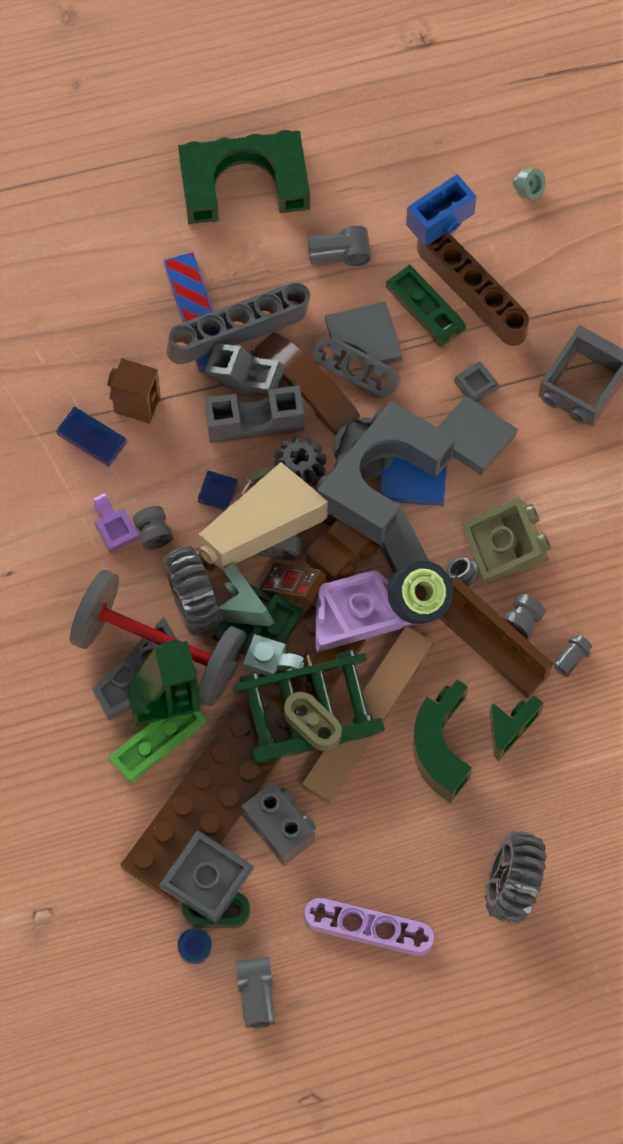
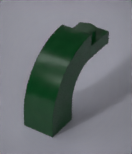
[413,679,472,803]

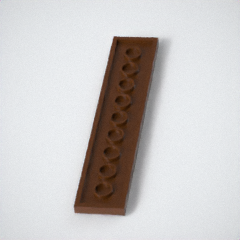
[120,605,366,905]

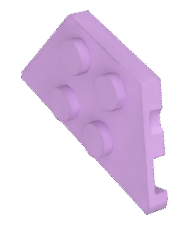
[316,570,415,652]

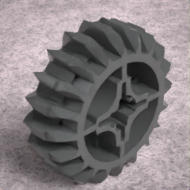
[163,546,220,635]
[485,831,547,924]

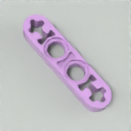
[304,898,434,956]

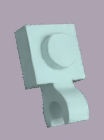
[243,634,304,676]

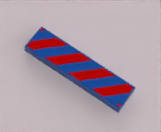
[164,252,216,372]

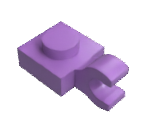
[93,493,139,553]

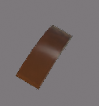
[251,332,360,436]

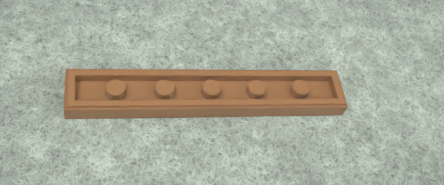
[302,626,434,804]

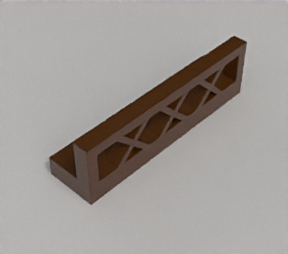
[439,576,553,698]

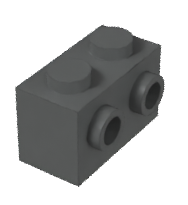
[241,782,316,866]

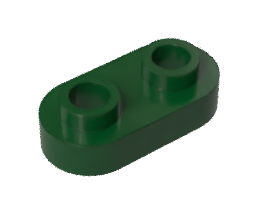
[182,893,250,928]

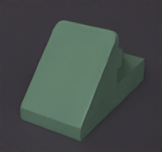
[218,562,275,626]

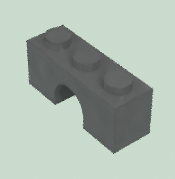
[205,385,304,443]

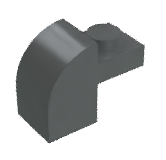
[205,343,285,397]

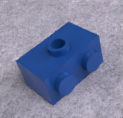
[406,174,477,247]

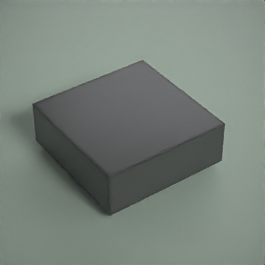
[454,361,499,402]

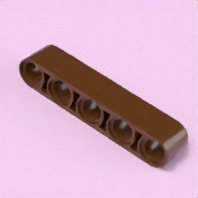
[417,233,529,346]

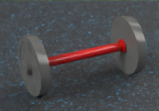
[70,570,246,706]

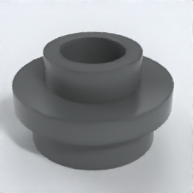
[447,557,479,586]

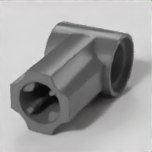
[308,226,371,266]
[235,957,275,1028]

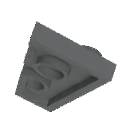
[93,617,196,721]

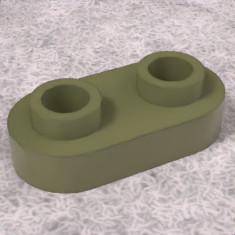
[284,692,342,751]

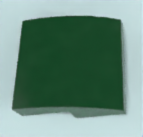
[212,584,303,655]

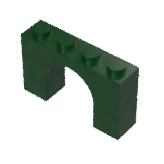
[178,130,310,225]

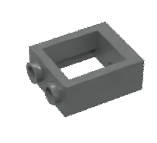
[538,325,623,427]

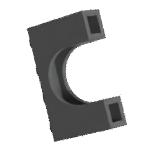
[316,401,455,545]

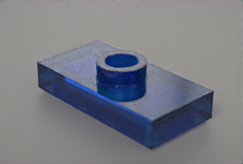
[56,406,127,467]

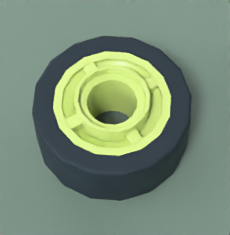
[388,561,453,624]

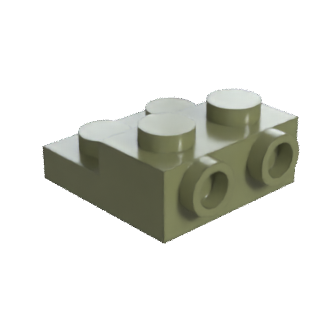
[462,497,551,584]

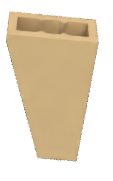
[199,462,328,570]

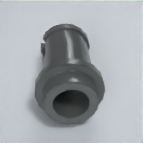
[552,634,592,677]

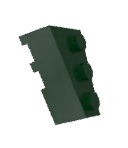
[127,640,200,726]

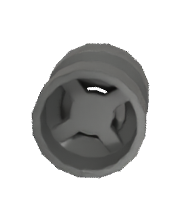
[133,506,173,550]
[503,594,546,639]

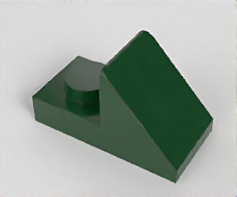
[489,695,544,761]

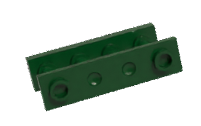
[233,650,385,765]

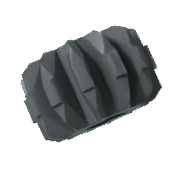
[272,435,327,486]

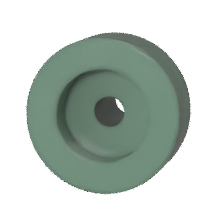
[513,168,546,200]

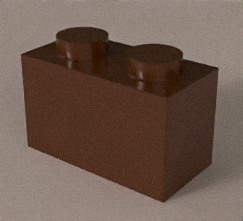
[107,358,161,424]

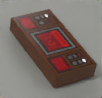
[259,562,326,603]

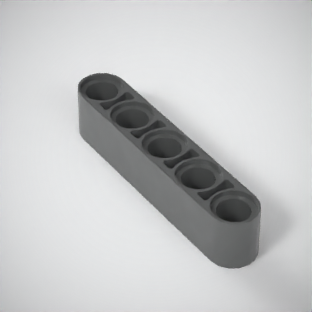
[166,282,311,364]

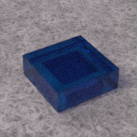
[198,470,238,510]

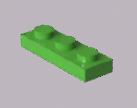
[108,711,207,785]

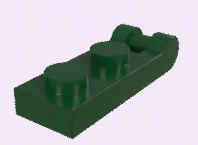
[386,264,466,347]

